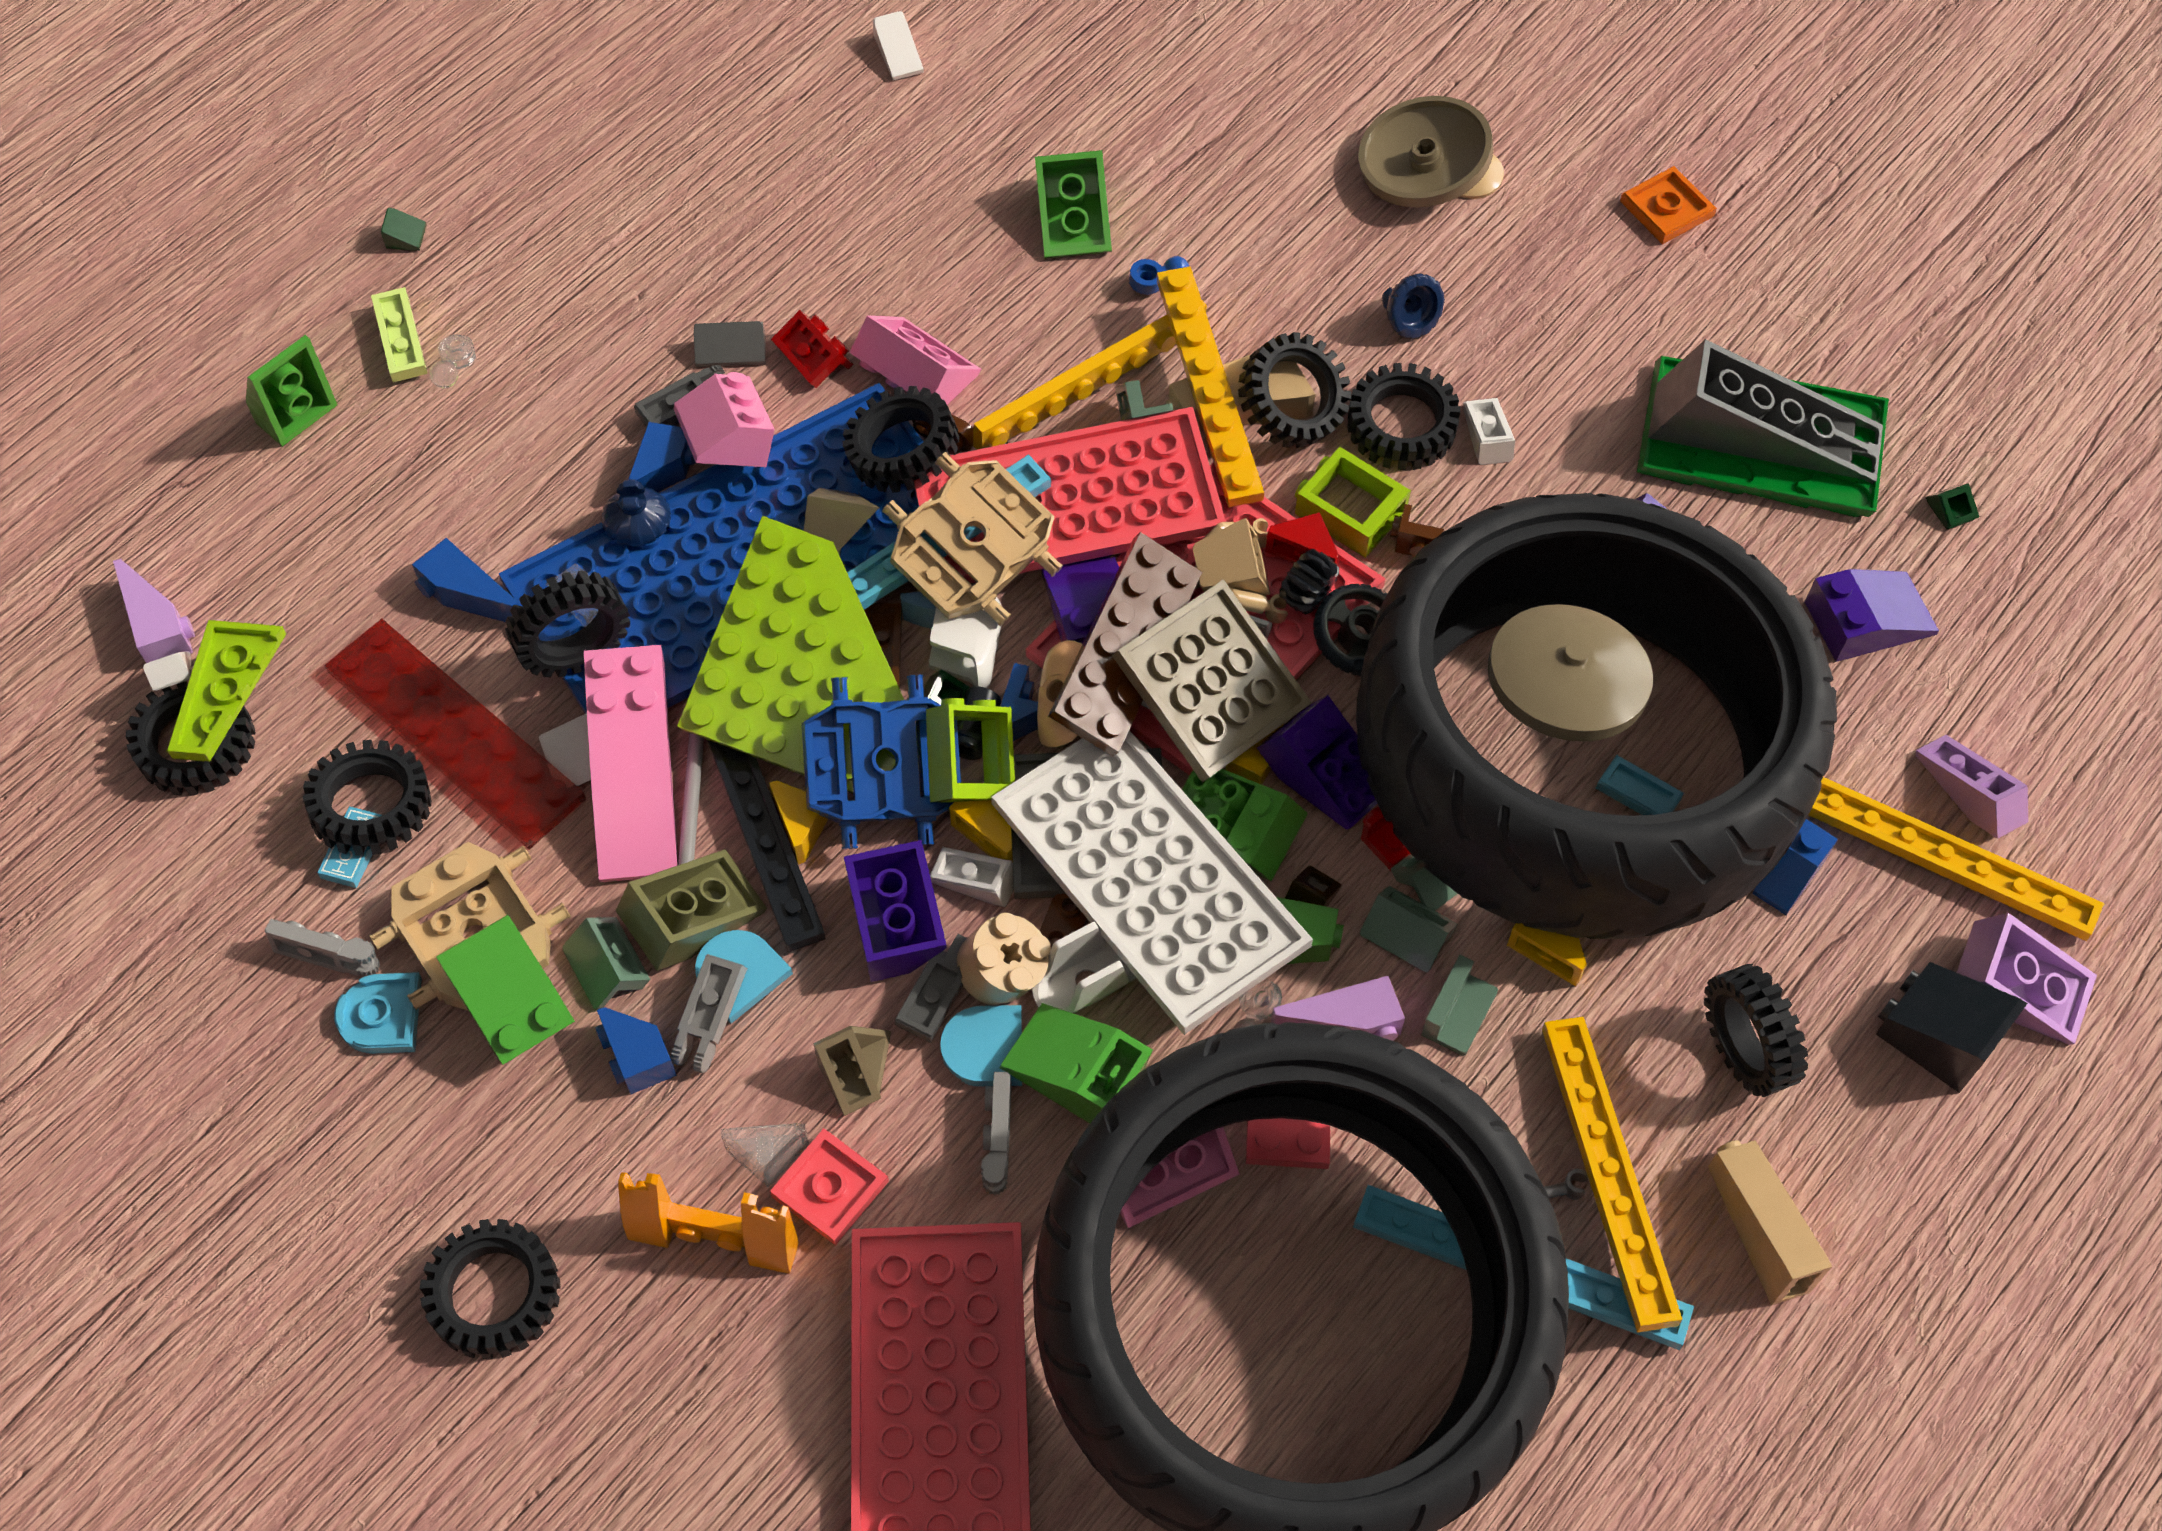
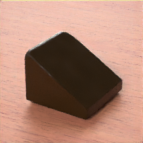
[1285,865,1342,907]

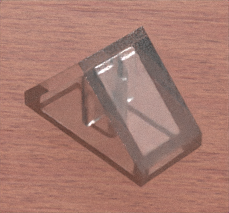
[721,1123,809,1187]

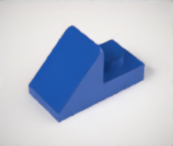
[1000,663,1038,741]

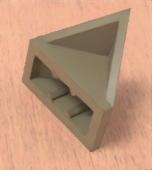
[804,488,879,554]
[813,1026,891,1116]

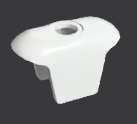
[929,597,1002,688]
[1032,922,1136,1013]

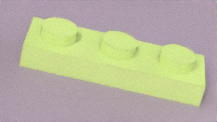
[371,287,428,382]

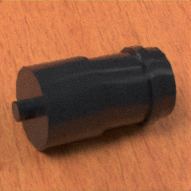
[957,686,1002,760]

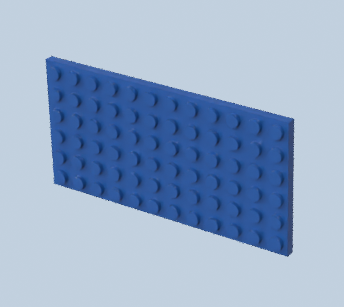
[498,383,924,714]

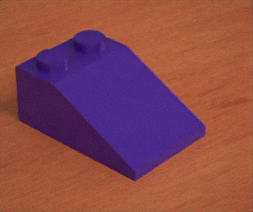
[1042,555,1119,644]
[1804,569,1939,662]

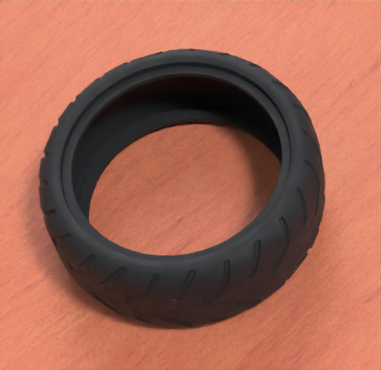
[1356,493,1837,939]
[1033,1022,1569,1531]

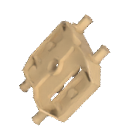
[882,452,1063,626]
[369,842,571,1011]

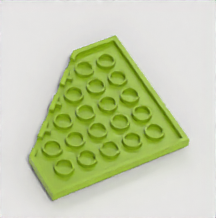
[677,516,917,794]

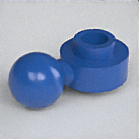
[1129,256,1189,295]

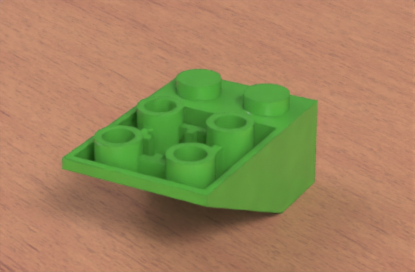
[1182,769,1308,881]
[999,1003,1153,1123]

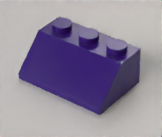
[844,840,947,982]

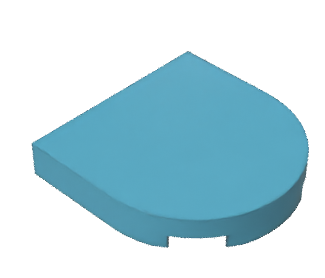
[695,930,793,1024]
[334,972,422,1054]
[940,1005,1022,1087]

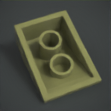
[616,849,767,971]

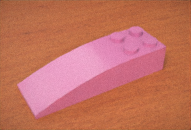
[584,645,678,883]

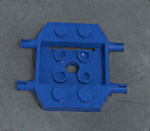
[801,675,961,850]

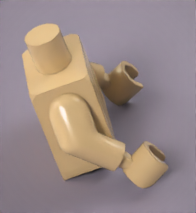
[1193,518,1288,623]

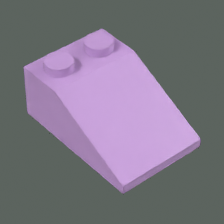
[1957,913,2097,1045]

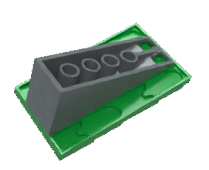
[1636,339,1889,517]

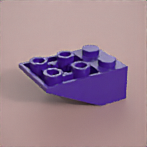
[1257,695,1377,830]

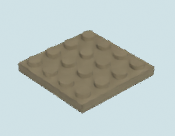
[1111,579,1312,782]

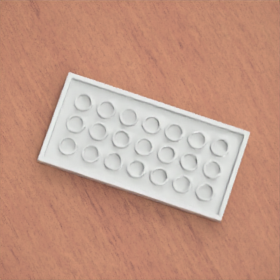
[992,730,1313,1035]

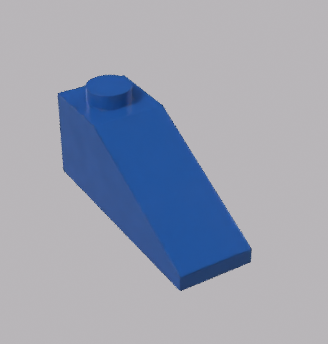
[412,538,519,622]

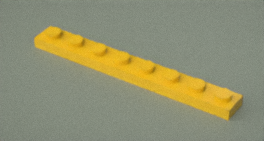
[1157,266,1264,508]
[973,301,1207,450]
[1808,777,2104,941]
[1542,1017,1683,1333]

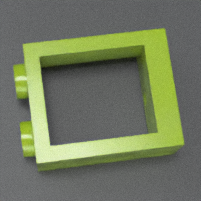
[1295,447,1411,558]
[926,698,1015,803]

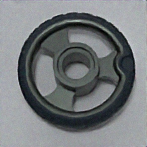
[1313,584,1387,676]

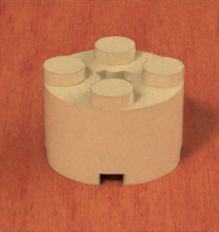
[957,912,1051,1005]

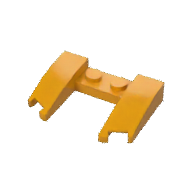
[618,1172,799,1274]

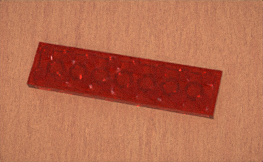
[324,618,586,850]

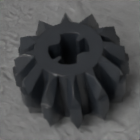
[1279,549,1339,615]

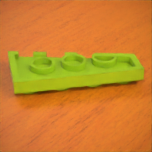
[167,620,286,762]

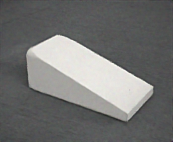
[872,11,924,81]
[1463,398,1515,465]
[143,652,191,691]
[930,847,1014,907]

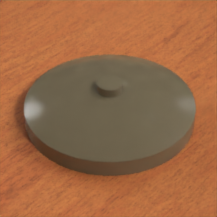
[1358,96,1494,207]
[1488,604,1653,742]

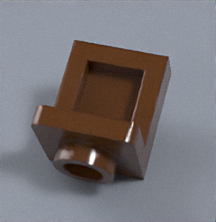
[1390,504,1444,557]

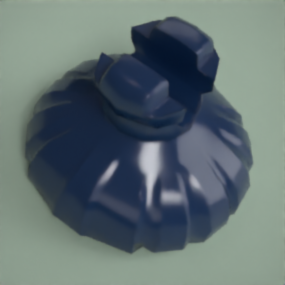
[1382,273,1445,339]
[601,480,671,546]

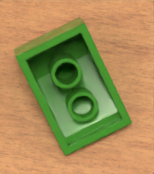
[1035,150,1112,258]
[246,335,338,447]
[436,914,575,1065]

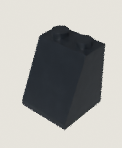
[1876,962,2028,1093]

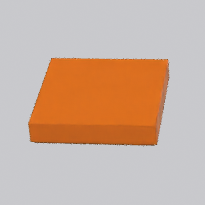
[1620,166,1717,245]

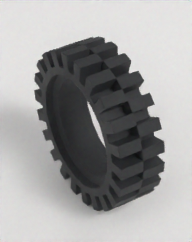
[1238,332,1351,448]
[1347,363,1460,471]
[842,386,959,493]
[505,571,630,678]
[126,681,256,796]
[303,740,432,856]
[1704,964,1808,1097]
[420,1219,561,1359]

